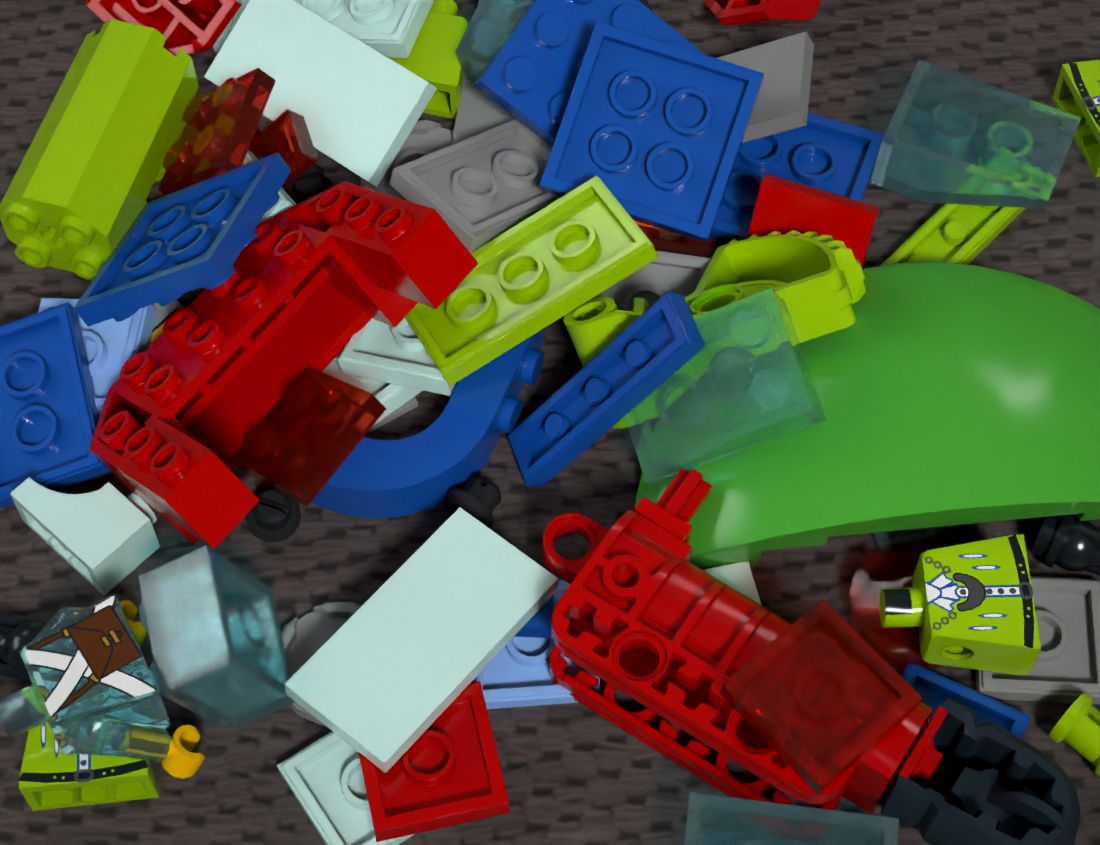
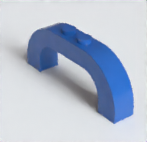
[304,327,546,518]

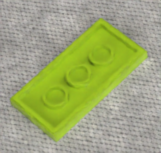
[405,175,658,386]

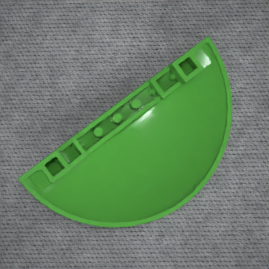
[635,262,1100,570]

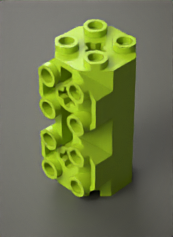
[0,19,199,281]

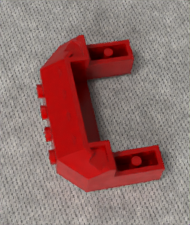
[89,181,478,549]

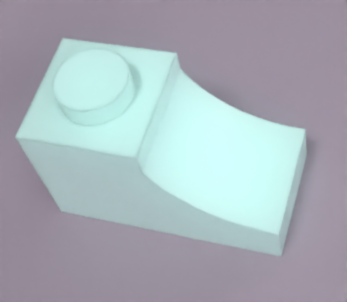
[10,477,160,596]

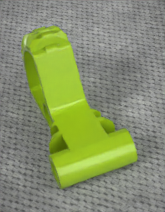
[563,230,866,429]

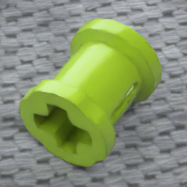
[1048,692,1100,778]

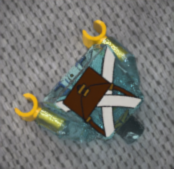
[0,594,205,779]

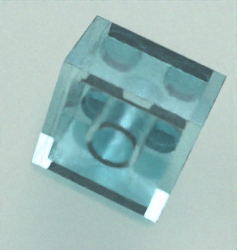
[138,545,295,731]

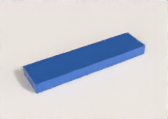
[507,291,706,487]

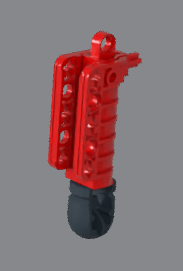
[543,468,1081,845]

